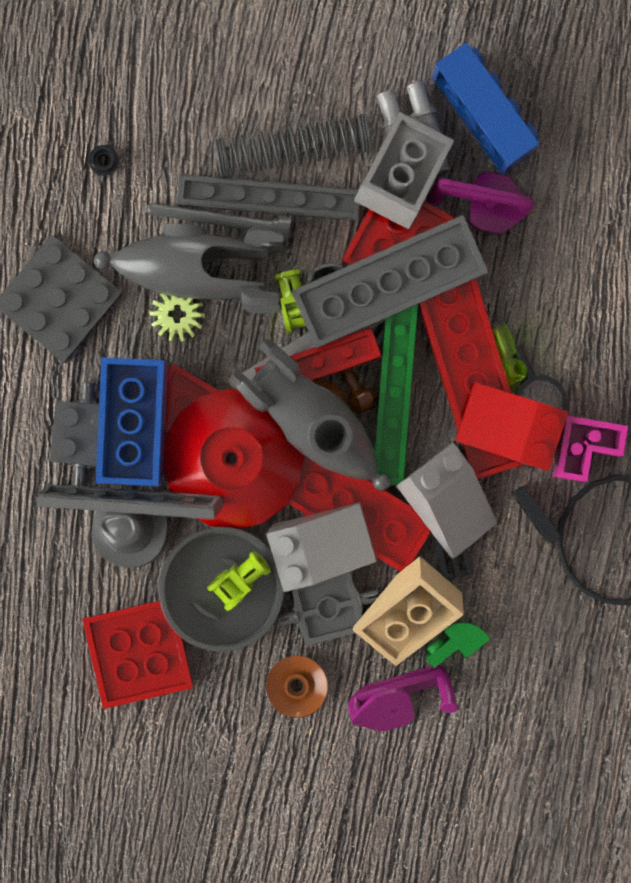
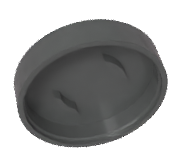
[158,527,284,652]

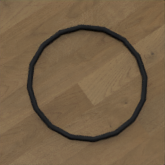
[557,475,631,606]

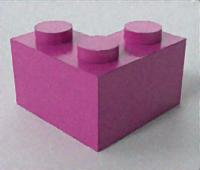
[552,416,628,482]

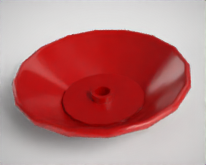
[164,389,304,529]

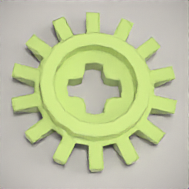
[150,294,205,342]

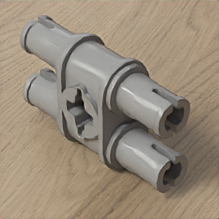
[377,81,450,175]

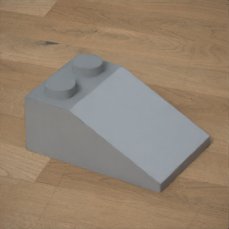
[354,112,454,229]
[396,443,497,559]
[266,502,377,592]

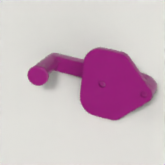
[426,172,535,235]
[348,665,458,731]

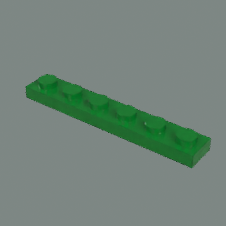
[372,304,418,485]

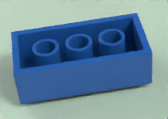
[432,42,539,175]
[96,357,169,486]

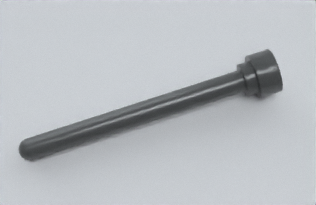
[146,203,293,242]

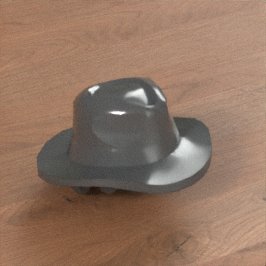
[92,511,169,568]

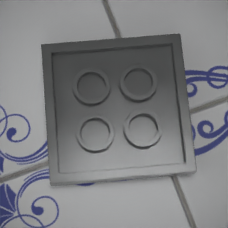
[0,234,123,364]

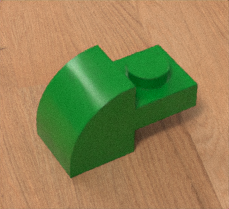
[425,620,490,668]

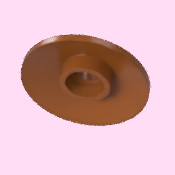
[266,655,328,718]

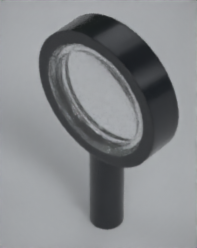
[510,345,567,411]

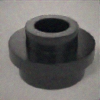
[88,145,119,176]

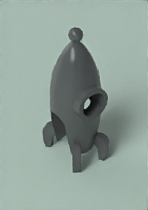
[94,224,284,314]
[230,338,390,491]

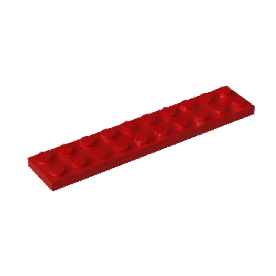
[166,363,431,572]

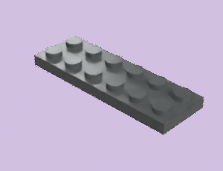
[291,215,488,348]

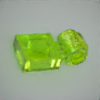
[492,324,527,385]

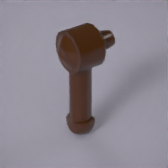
[341,368,379,414]

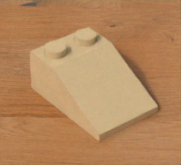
[353,557,464,666]

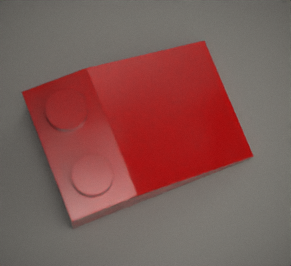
[455,382,568,471]

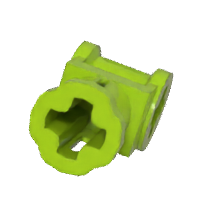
[274,269,306,334]
[206,551,271,611]

